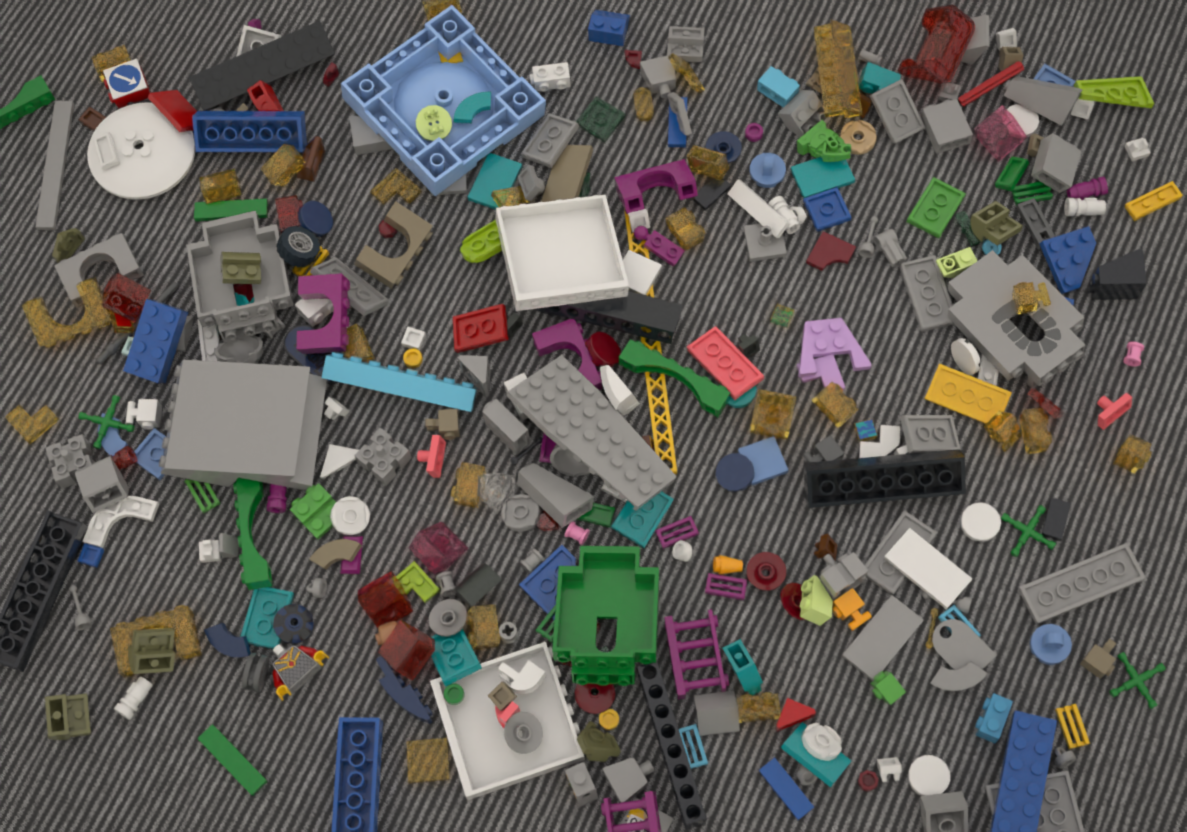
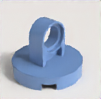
[749,153,786,188]
[1029,624,1072,665]

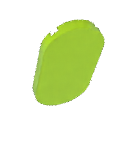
[460,220,502,263]

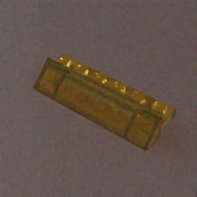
[814,19,863,118]

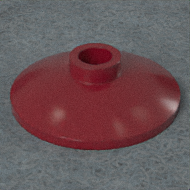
[746,552,786,591]
[781,583,806,620]
[575,683,615,714]

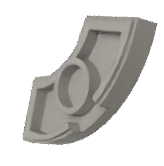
[930,661,988,691]

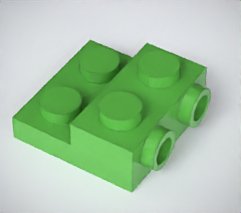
[290,483,336,540]

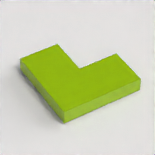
[384,561,440,603]

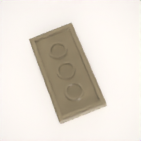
[541,145,593,202]

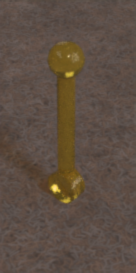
[925,608,939,649]

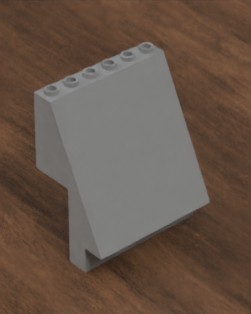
[159,360,327,491]

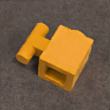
[832,588,872,631]

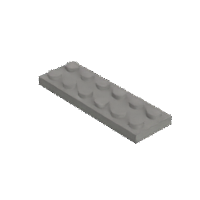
[1018,543,1146,625]

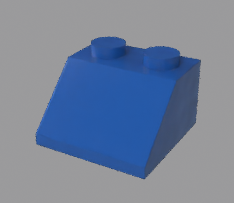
[588,10,630,46]

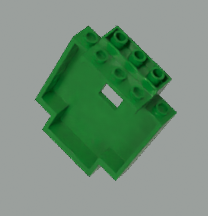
[552,546,660,686]

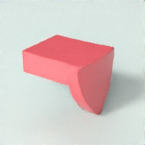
[495,701,520,729]

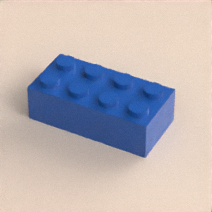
[123,299,189,383]

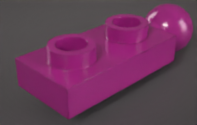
[634,225,685,267]

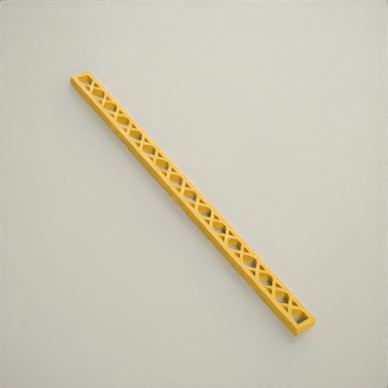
[624,209,677,474]

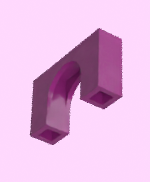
[614,159,698,214]
[296,273,350,354]
[532,319,603,391]

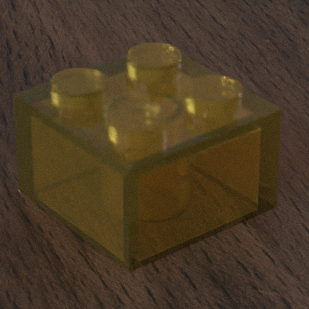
[750,389,796,440]

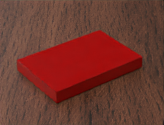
[148,90,197,132]
[452,303,508,353]

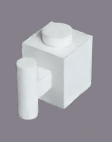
[125,399,162,430]

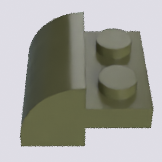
[971,201,1023,246]
[220,252,261,284]
[128,628,175,674]
[45,693,91,740]

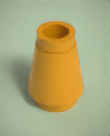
[713,555,743,575]

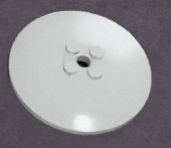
[87,103,196,199]

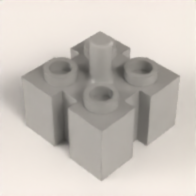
[354,428,412,486]
[45,434,95,489]
[820,552,868,601]

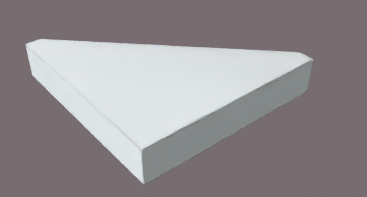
[320,444,359,480]

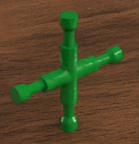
[78,395,135,449]
[1001,505,1056,557]
[1109,652,1166,709]

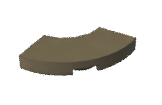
[309,539,362,570]

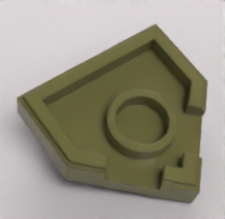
[52,228,85,263]
[577,721,621,762]

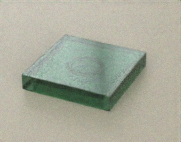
[576,96,626,142]

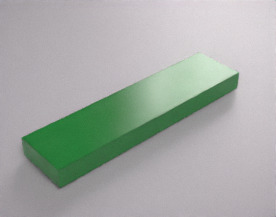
[194,199,268,221]
[197,724,268,796]

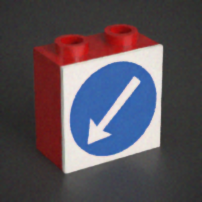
[103,59,150,109]

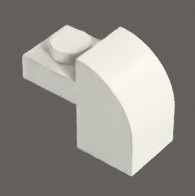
[498,660,546,695]

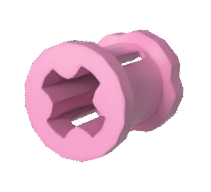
[1123,342,1144,367]
[564,521,590,545]

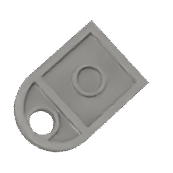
[932,619,997,670]

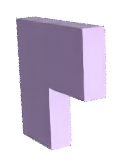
[796,354,845,395]

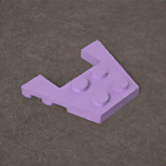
[798,318,872,377]

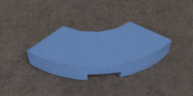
[98,413,128,462]

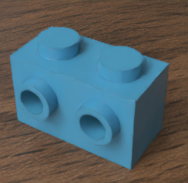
[975,693,1013,744]

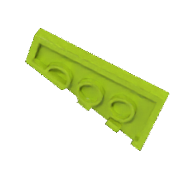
[1074,76,1154,109]

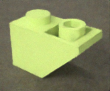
[935,247,977,278]
[800,575,833,626]

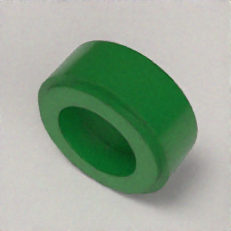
[444,683,465,705]

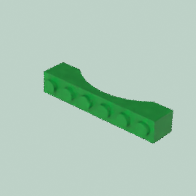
[0,75,55,129]
[619,339,730,418]
[233,477,273,590]

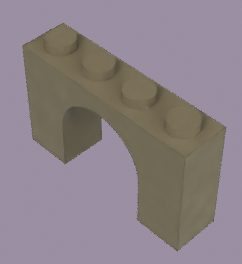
[354,201,433,289]

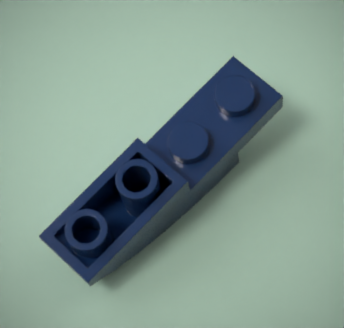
[376,655,433,724]

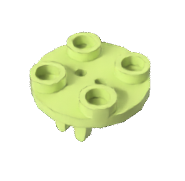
[415,105,452,141]

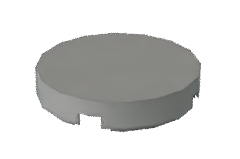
[501,494,541,532]

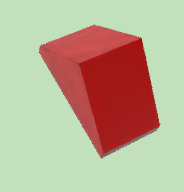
[775,698,816,732]

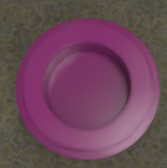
[745,123,763,142]

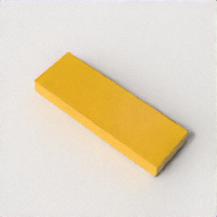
[1124,181,1183,221]

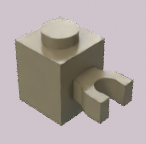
[998,47,1023,75]
[425,409,460,440]
[1080,639,1116,679]

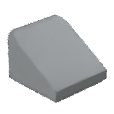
[219,533,238,558]

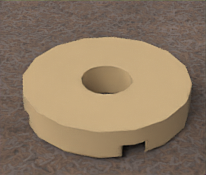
[840,120,877,155]

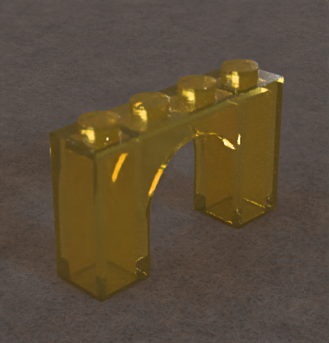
[22,277,113,348]
[110,605,202,678]

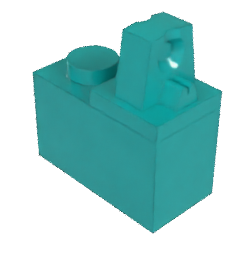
[857,62,901,94]
[723,639,763,696]

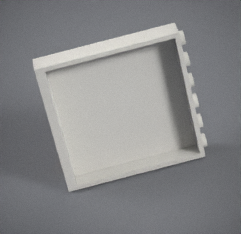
[495,195,629,311]
[430,642,585,800]

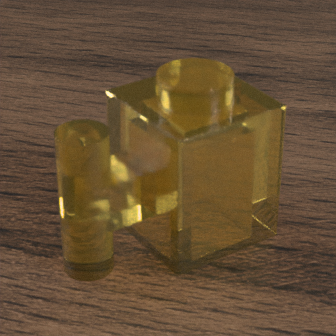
[1012,282,1051,314]
[984,411,1022,452]

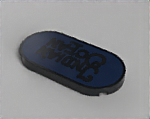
[284,325,345,385]

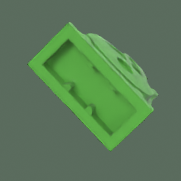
[797,120,851,162]

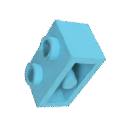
[757,66,800,108]

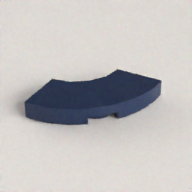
[204,623,251,657]

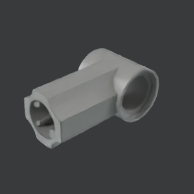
[874,229,907,267]

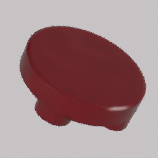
[585,331,621,367]

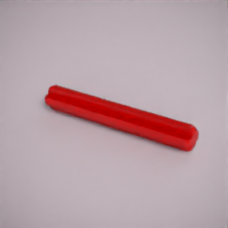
[958,61,1024,107]

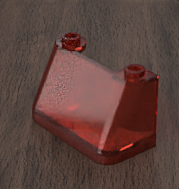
[897,5,975,84]

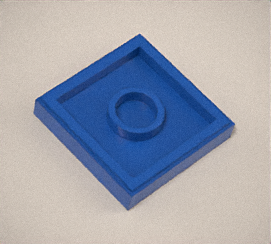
[803,187,852,232]

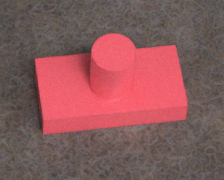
[1097,392,1132,430]
[417,435,446,478]

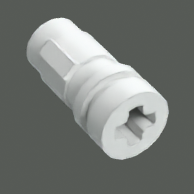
[768,196,800,234]
[1064,198,1106,216]
[114,676,153,720]

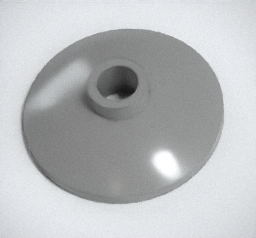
[429,599,467,636]
[504,712,543,754]

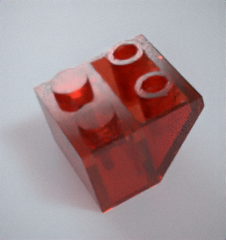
[101,273,151,323]
[358,571,414,628]
[378,620,435,681]

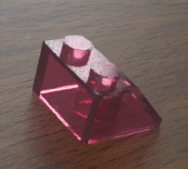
[974,105,1027,161]
[408,522,468,575]

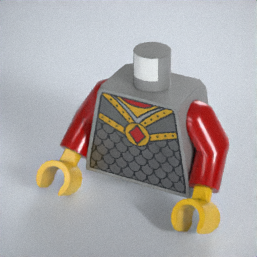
[272,644,329,701]

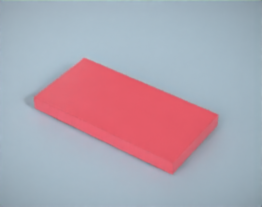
[686,326,764,400]

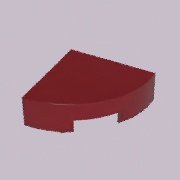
[624,50,642,69]
[323,62,339,87]

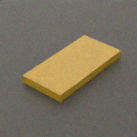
[925,363,1012,428]

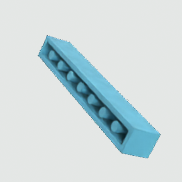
[321,352,478,412]

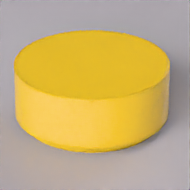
[403,349,423,368]
[599,709,619,730]

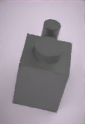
[803,435,844,463]

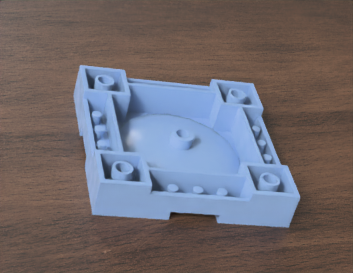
[341,5,546,196]

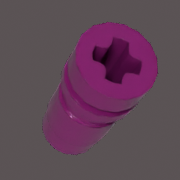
[1066,176,1108,200]
[266,484,287,513]

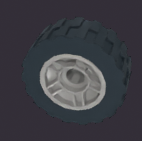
[276,226,320,267]

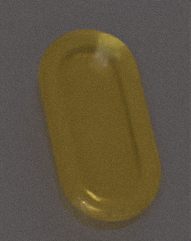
[633,87,654,121]

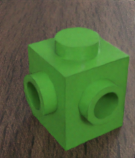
[870,671,906,705]

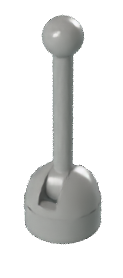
[859,216,878,258]
[69,585,92,630]
[922,592,972,613]

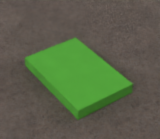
[906,177,966,239]

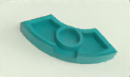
[453,92,491,124]

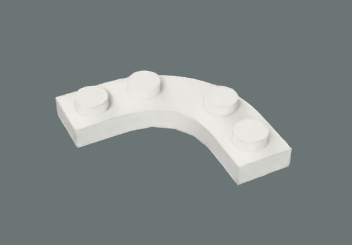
[83,496,159,548]

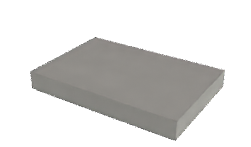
[869,79,926,144]
[521,113,580,168]
[900,415,961,454]

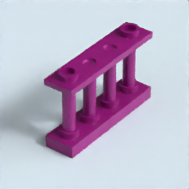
[664,609,729,700]
[601,791,661,832]

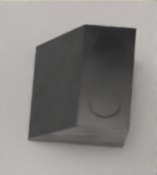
[1088,249,1147,300]

